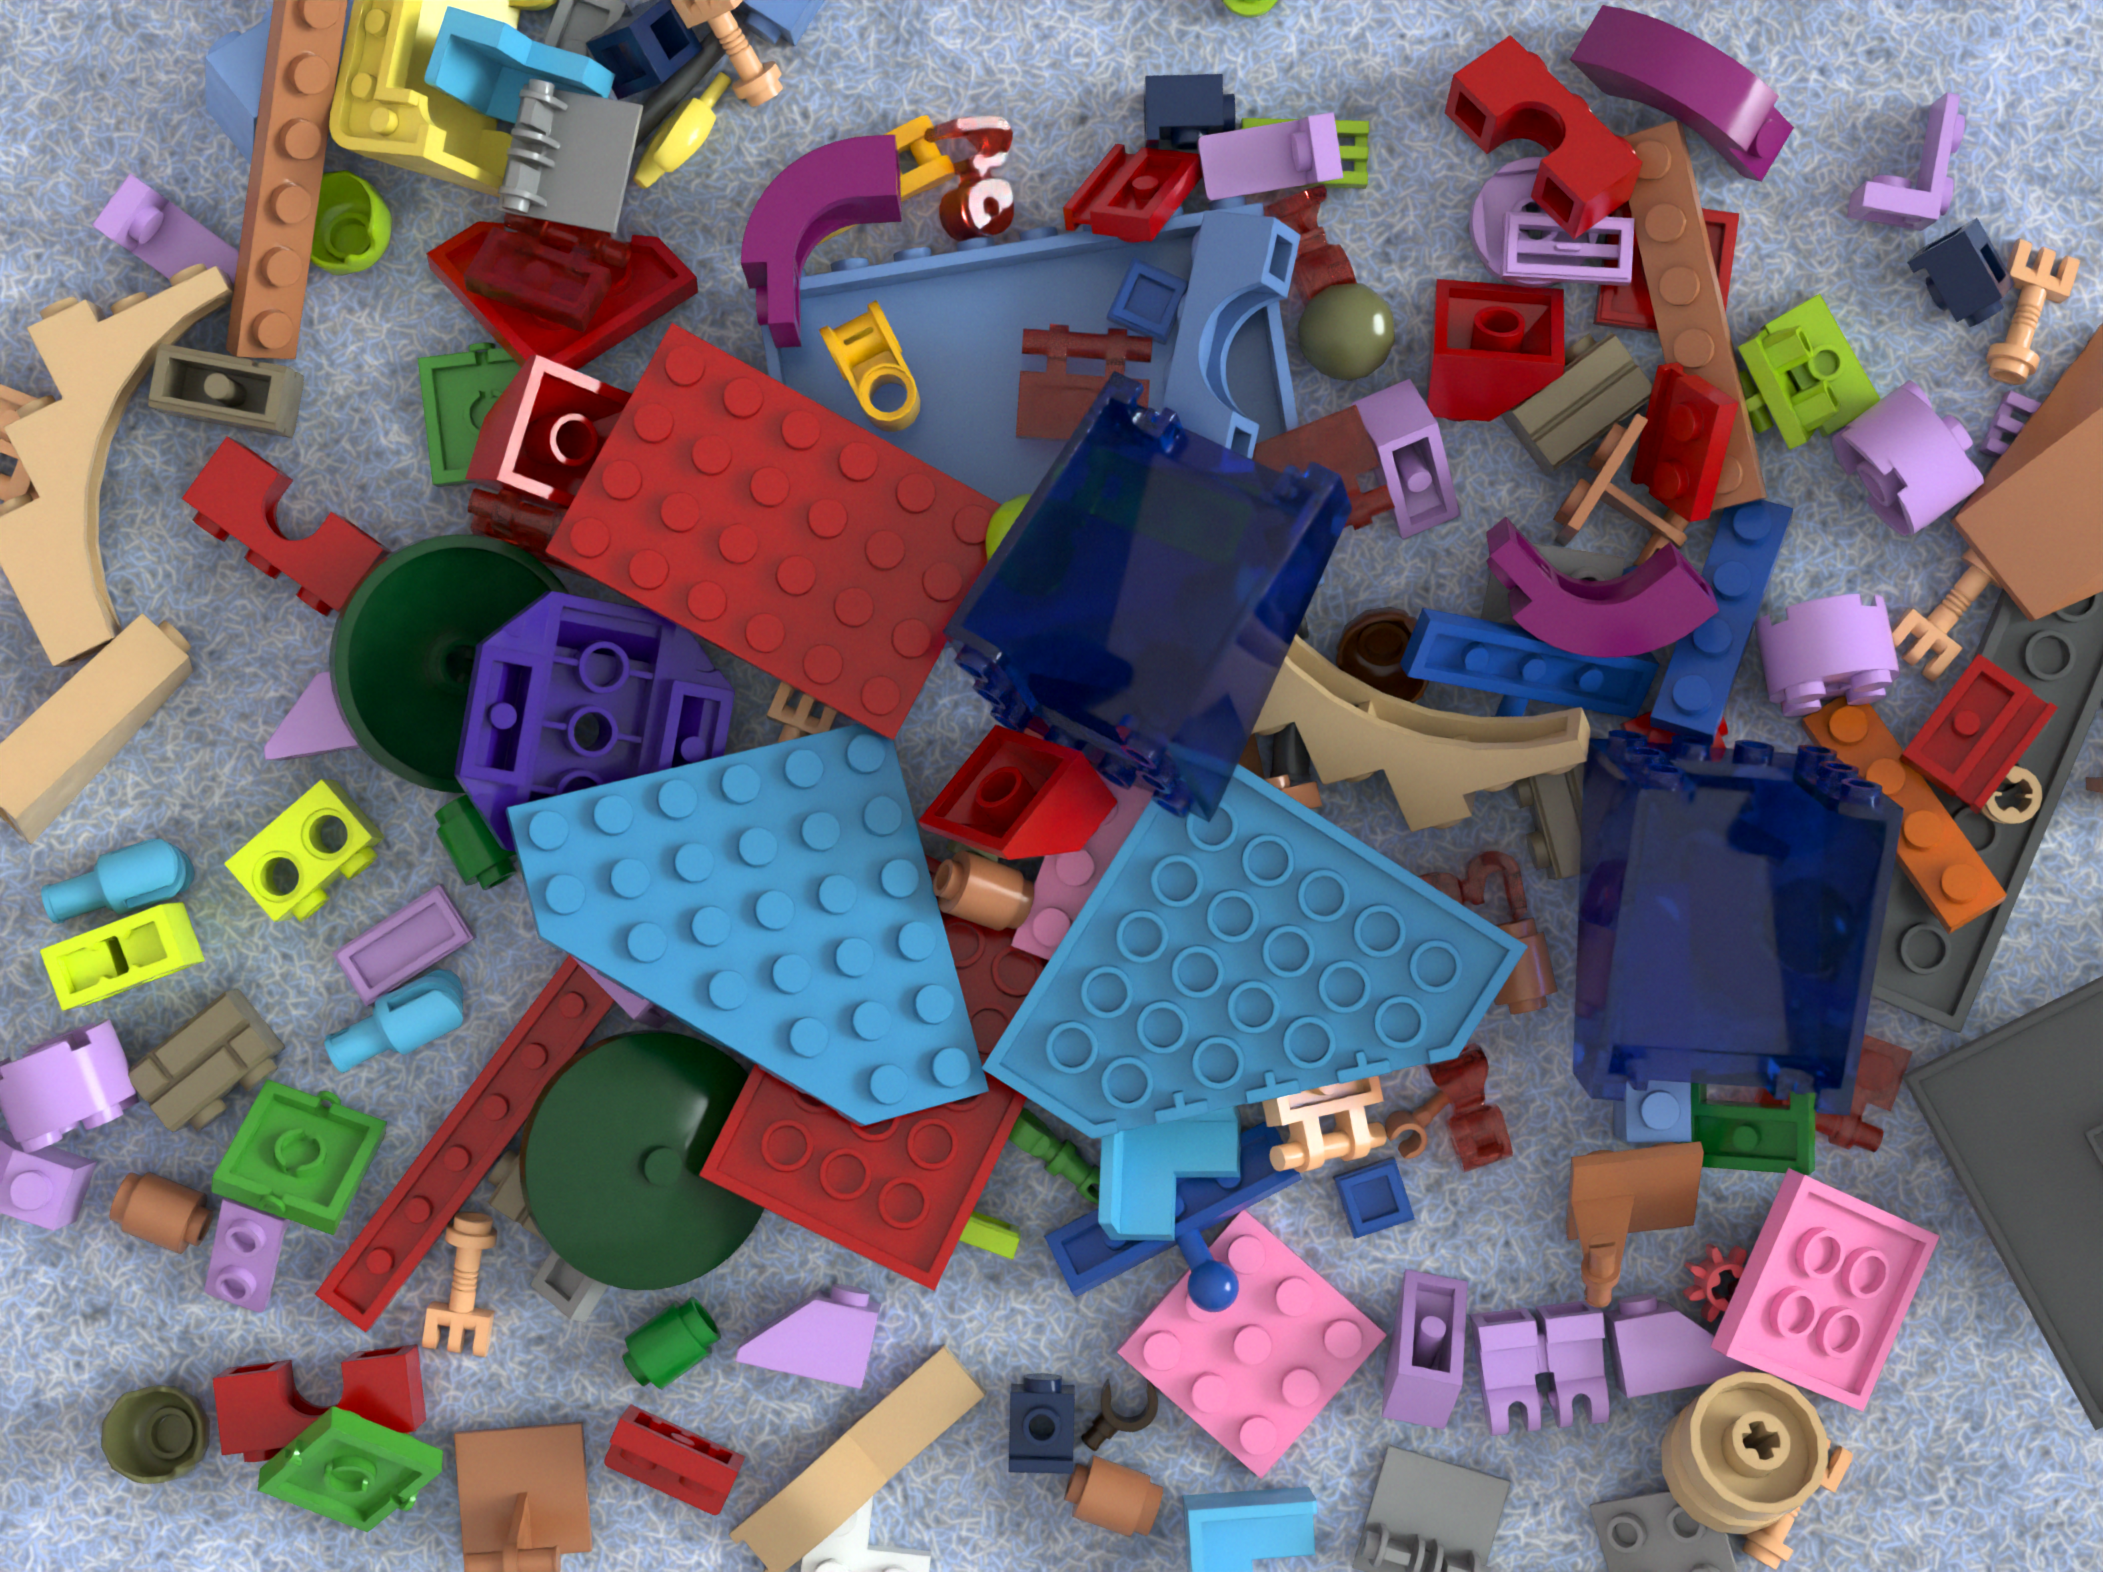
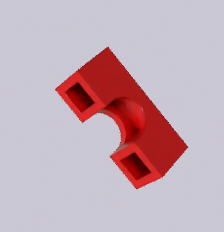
[1444,35,1643,239]
[181,436,392,617]
[213,1344,427,1462]

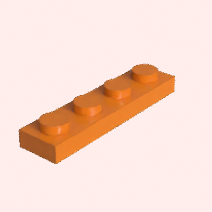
[1801,696,2007,935]

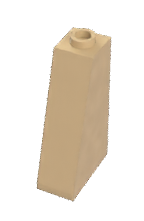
[0,613,193,845]

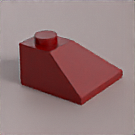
[1426,279,1565,422]
[465,355,632,512]
[917,725,1118,860]

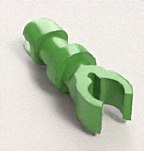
[1008,1107,1100,1204]

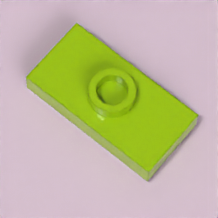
[1760,293,1881,437]

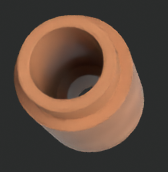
[933,850,1034,931]
[1494,917,1558,1015]
[109,1172,213,1254]
[1064,1455,1163,1537]

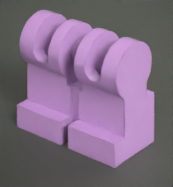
[1469,1301,1610,1436]

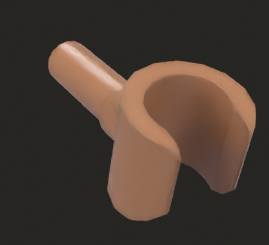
[1385,1080,1462,1159]

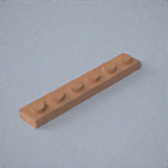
[225,0,348,359]
[1622,120,1768,512]

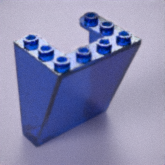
[942,371,1352,822]
[1573,730,1904,1115]

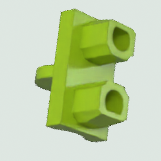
[1738,325,1841,450]

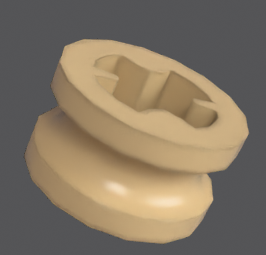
[1981,766,2043,824]

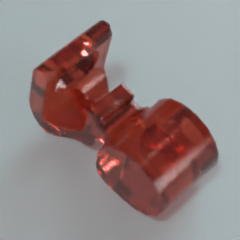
[924,115,1014,242]
[1264,184,1357,308]
[1418,850,1527,921]
[1422,1042,1513,1173]

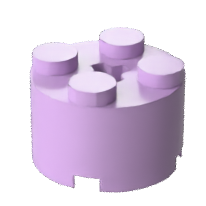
[1832,380,1984,536]
[1754,594,1900,717]
[0,1018,139,1154]

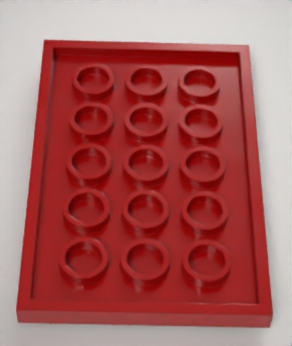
[545,323,1001,742]
[699,854,1049,1291]

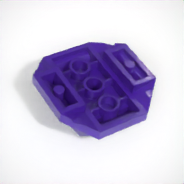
[454,591,735,852]

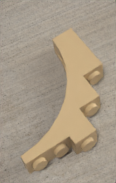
[0,263,234,667]
[1175,560,1591,832]

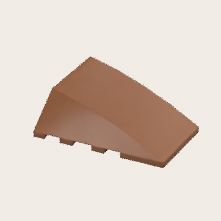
[1950,323,2103,622]

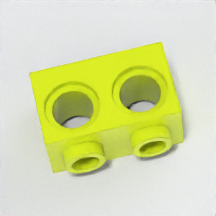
[224,779,385,922]
[40,902,205,1011]

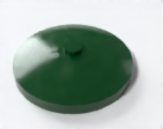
[329,534,570,793]
[519,1030,764,1290]

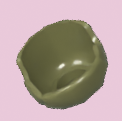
[1298,283,1395,381]
[101,1385,210,1484]

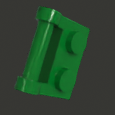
[1681,1049,1818,1175]

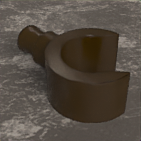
[1081,1379,1158,1451]

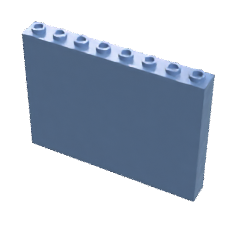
[755,196,1325,649]

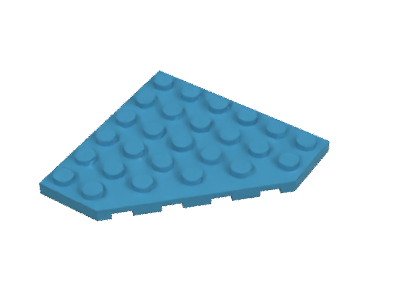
[506,724,989,1127]
[982,735,1528,1139]

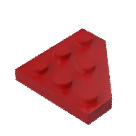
[426,221,698,371]

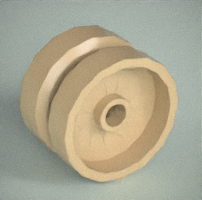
[1661,1371,1828,1534]

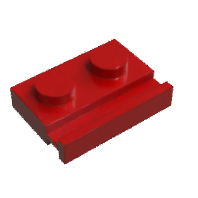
[1063,144,1202,243]
[1630,362,1739,522]
[1899,653,2058,815]

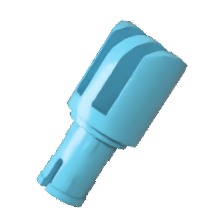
[41,839,194,924]
[324,969,463,1073]

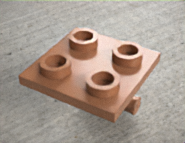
[1553,413,1690,566]
[1566,1141,1704,1308]
[454,1422,593,1572]

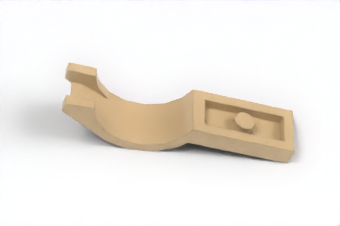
[728,1345,986,1572]

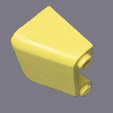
[329,0,557,197]

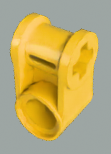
[818,300,921,432]

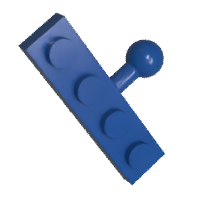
[1622,500,1793,745]
[1400,608,1660,719]
[1044,1121,1302,1312]

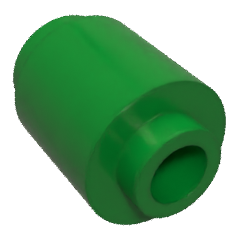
[434,794,518,890]
[622,1297,721,1390]

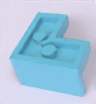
[424,6,615,125]
[1098,1106,1241,1241]
[1182,1487,1317,1572]

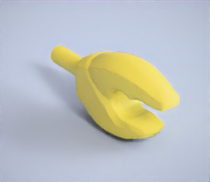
[633,72,731,189]

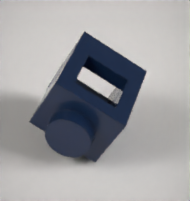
[585,0,703,100]
[1143,74,1236,150]
[1907,218,2015,327]
[1008,1373,1075,1474]

